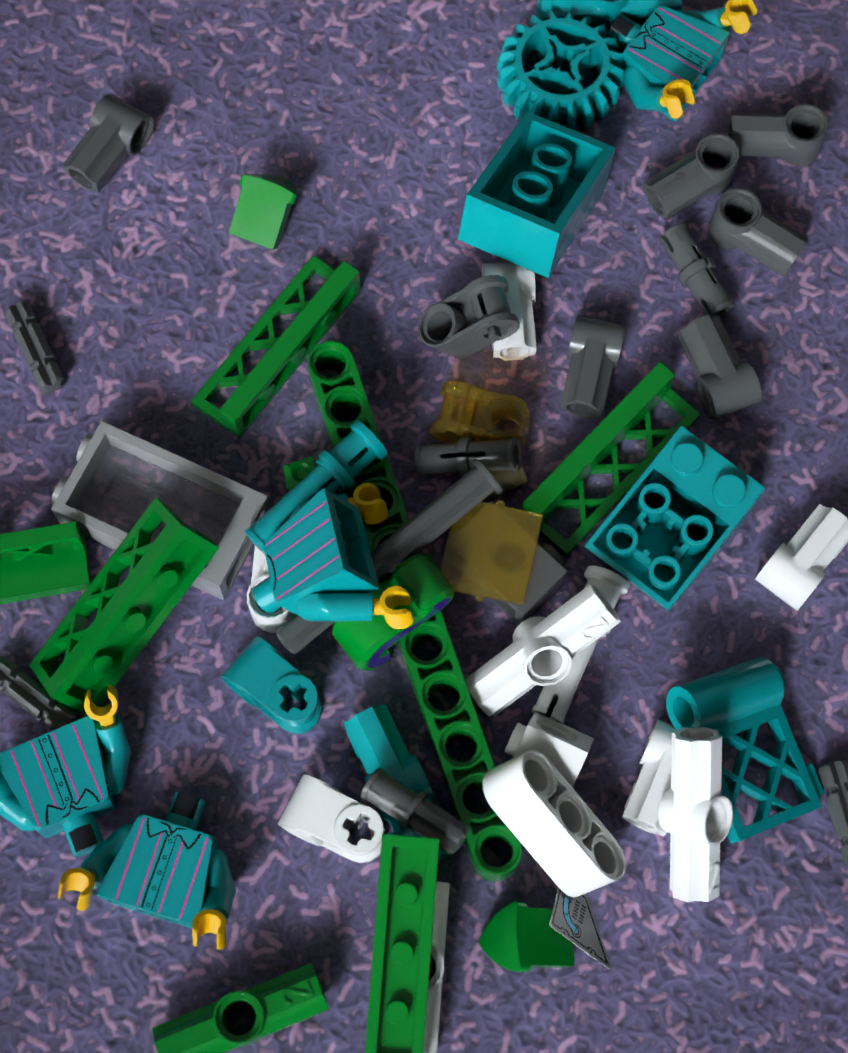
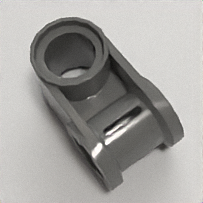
[418,275,520,359]

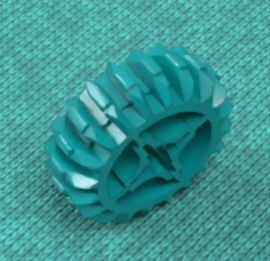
[497,10,625,131]

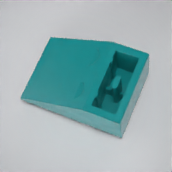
[585,426,766,611]

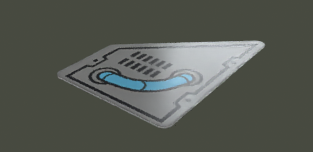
[550,887,611,969]

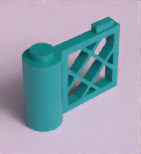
[666,657,825,844]

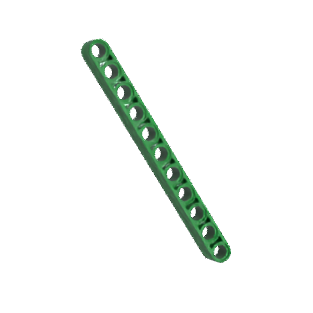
[308,341,522,882]

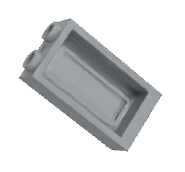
[51,421,270,601]

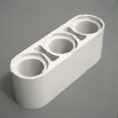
[483,750,626,898]

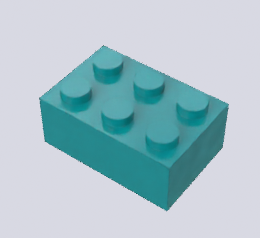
[458,111,616,278]

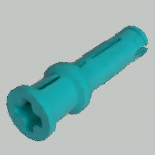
[244,420,388,555]

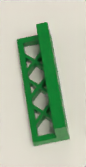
[191,255,360,439]
[520,362,701,558]
[29,497,219,715]
[0,521,92,605]
[365,831,440,1053]

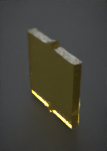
[440,501,543,606]

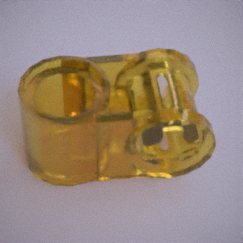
[429,381,530,449]

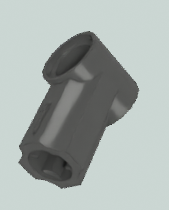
[62,94,154,193]
[728,104,828,166]
[643,134,739,220]
[708,188,809,277]
[677,314,762,420]
[560,315,626,419]

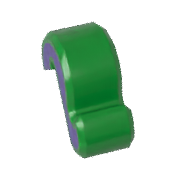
[332,554,455,671]

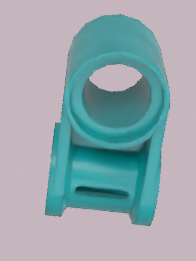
[220,636,322,734]

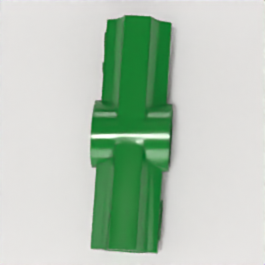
[151,963,329,1053]

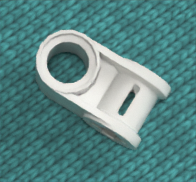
[278,774,385,863]

